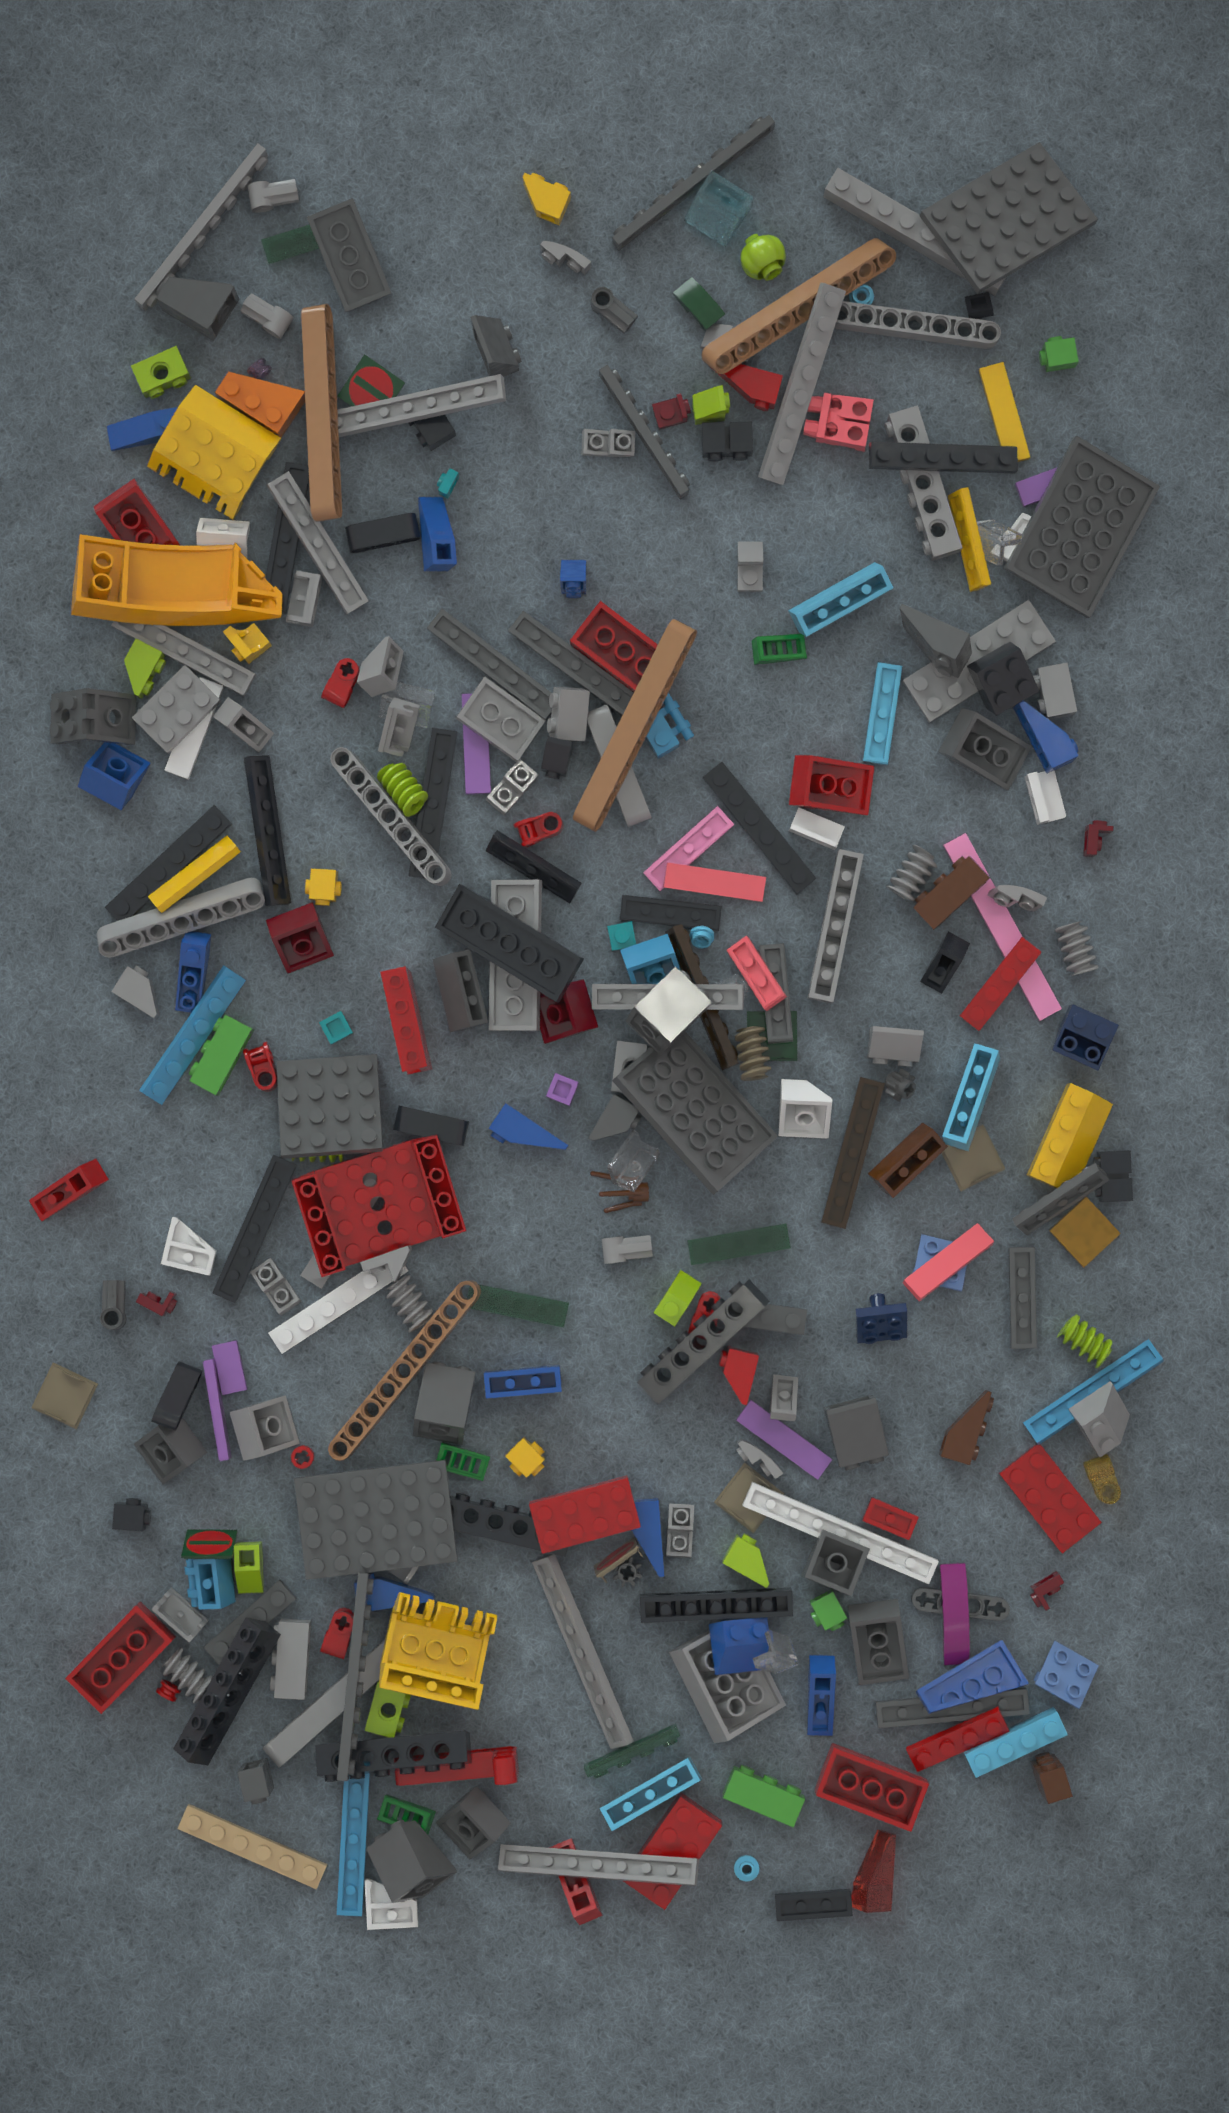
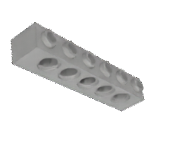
[885,405,962,561]
[807,849,864,1004]

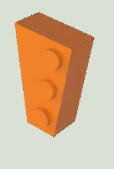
[215,371,305,438]

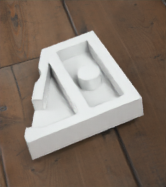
[161,1217,217,1276]
[365,1878,418,1930]

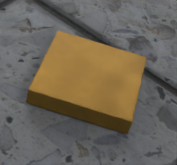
[1049,1197,1121,1268]

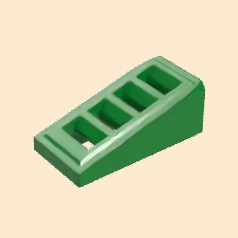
[752,634,807,665]
[436,1442,490,1481]
[377,1795,436,1835]

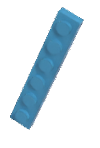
[140,965,246,1105]
[1023,1339,1164,1445]
[337,1761,371,1916]

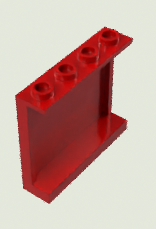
[380,966,432,1075]

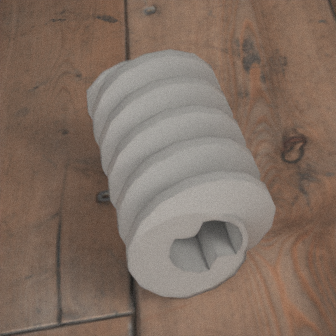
[886,845,937,901]
[1055,921,1099,976]
[385,1275,433,1333]
[162,1647,213,1704]

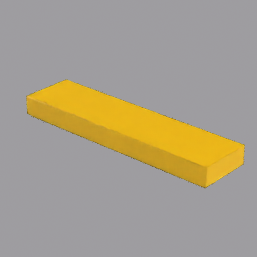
[979,362,1030,462]
[948,487,991,592]
[148,836,241,913]

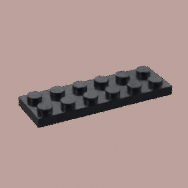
[435,884,584,1002]

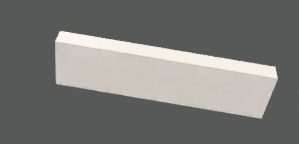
[165,677,224,780]

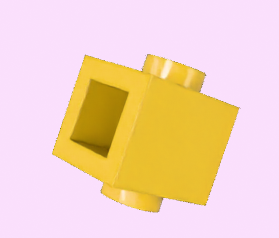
[305,868,342,906]
[505,1437,545,1478]

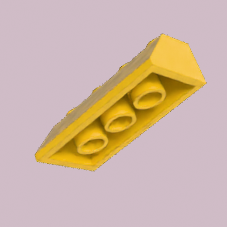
[1027,1083,1113,1189]

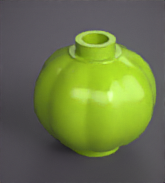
[740,234,786,281]

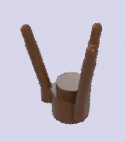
[590,1171,649,1213]

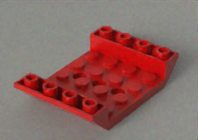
[291,1135,466,1277]

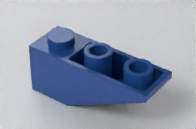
[418,497,457,571]
[560,560,587,598]
[175,931,211,1013]

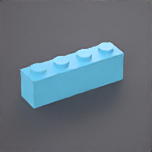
[788,562,893,637]
[942,1043,1000,1151]
[963,1707,1068,1778]
[600,1757,702,1831]

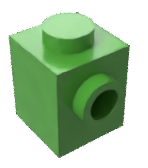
[1039,336,1079,372]
[810,1589,848,1631]

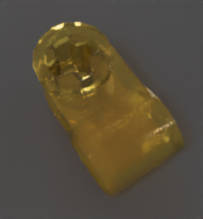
[1083,1453,1121,1504]

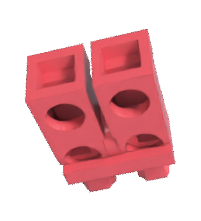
[803,393,874,452]

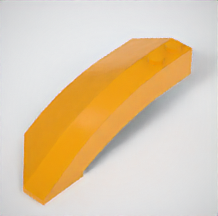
[71,534,282,626]

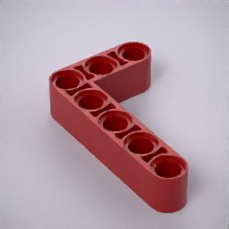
[393,1746,519,1786]

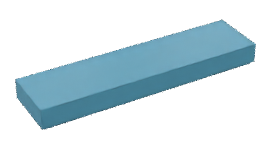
[863,662,902,765]

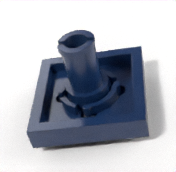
[855,1293,907,1344]

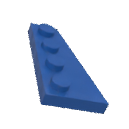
[916,1640,1029,1714]

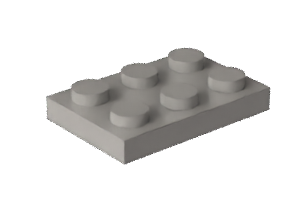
[132,665,221,754]
[456,677,546,762]

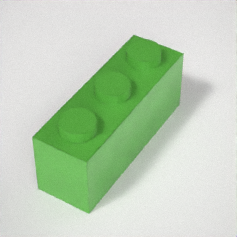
[189,1015,254,1096]
[722,1765,805,1828]

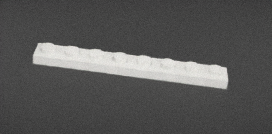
[742,1482,939,1584]

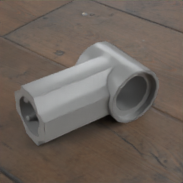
[247,179,299,213]
[240,293,294,339]
[601,1235,653,1264]

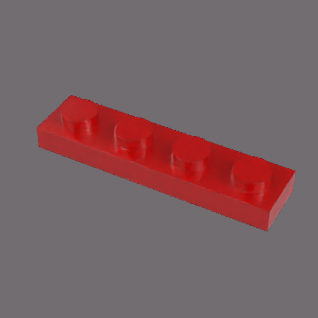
[960,937,1042,1031]
[906,1707,1010,1772]

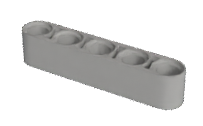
[587,705,651,827]

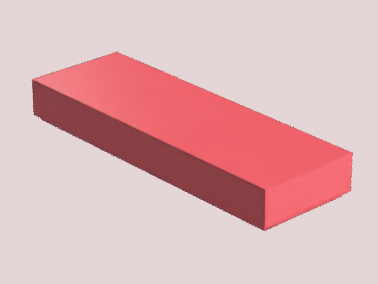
[726,936,787,1011]

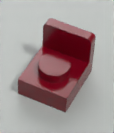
[652,393,691,430]
[1083,820,1114,857]
[136,1291,178,1316]
[1030,1571,1064,1611]

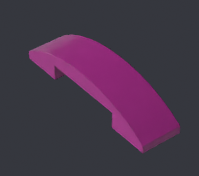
[940,1563,970,1665]

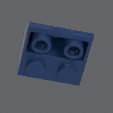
[1052,1004,1119,1071]

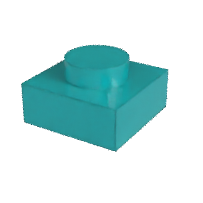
[437,468,460,499]
[607,921,636,951]
[319,1011,353,1045]

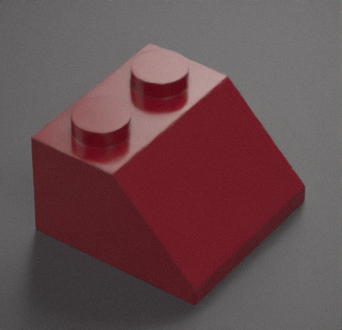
[266,902,334,974]
[540,979,598,1044]

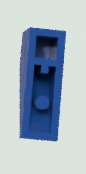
[107,407,177,451]
[1013,700,1078,774]
[489,1103,569,1150]
[632,1498,664,1577]
[354,1573,435,1611]
[807,1655,836,1736]

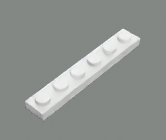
[268,1264,409,1354]

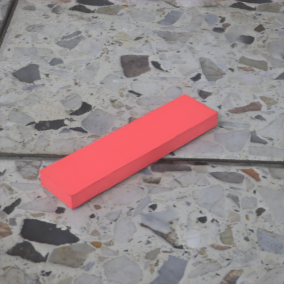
[663,862,766,902]
[903,1223,994,1302]

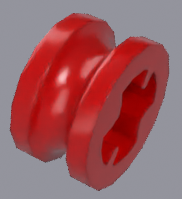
[291,1445,314,1469]
[156,1679,182,1702]

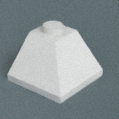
[778,1079,832,1138]

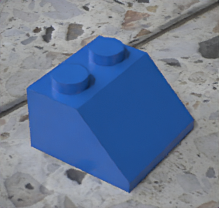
[78,742,150,810]
[709,1617,770,1675]

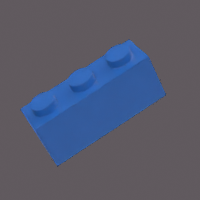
[484,1365,562,1399]

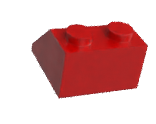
[719,1346,759,1405]

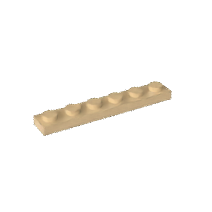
[178,1804,327,1889]

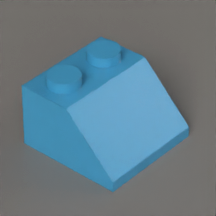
[620,934,680,984]

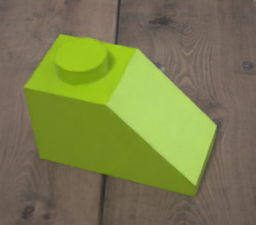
[653,1270,702,1327]
[722,1533,769,1588]

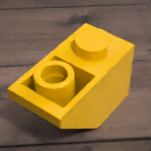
[523,173,571,226]

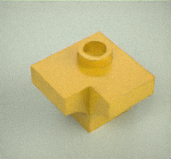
[223,623,272,664]

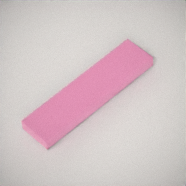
[643,806,734,891]

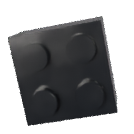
[967,642,1039,716]

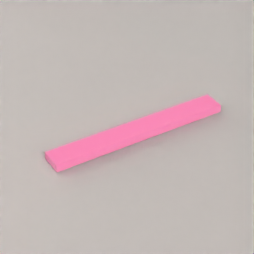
[943,833,1062,1021]

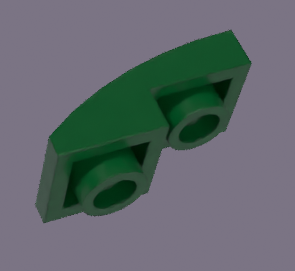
[672,277,725,331]

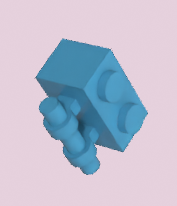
[645,693,694,759]
[184,1559,236,1610]

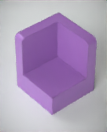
[546,1073,579,1106]

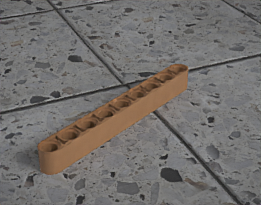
[702,238,896,374]
[301,304,342,522]
[573,619,697,832]
[328,1280,481,1461]

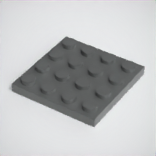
[276,1054,383,1159]

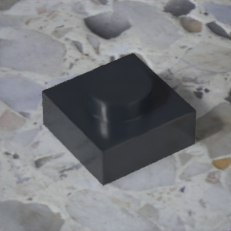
[964,292,994,319]

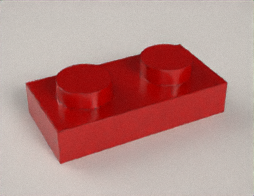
[862,1497,919,1540]

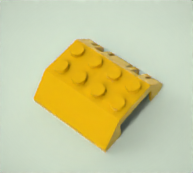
[147,385,282,520]
[379,1592,497,1710]

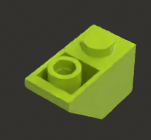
[692,385,730,425]
[124,638,166,699]
[234,1541,264,1594]

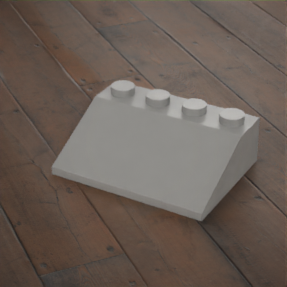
[669,1619,786,1743]

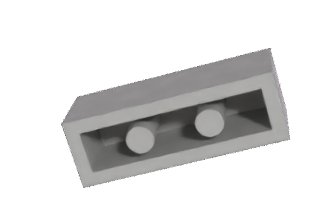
[270,1618,311,1700]

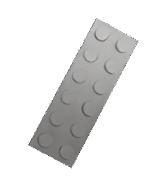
[902,600,1056,723]
[489,880,542,1031]

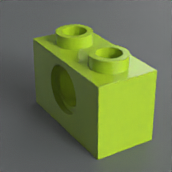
[131,346,191,399]
[365,1680,411,1738]

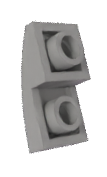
[540,241,591,275]
[581,429,635,457]
[486,759,538,816]
[988,885,1047,912]
[250,1258,302,1316]
[736,1439,783,1479]
[666,1504,694,1558]

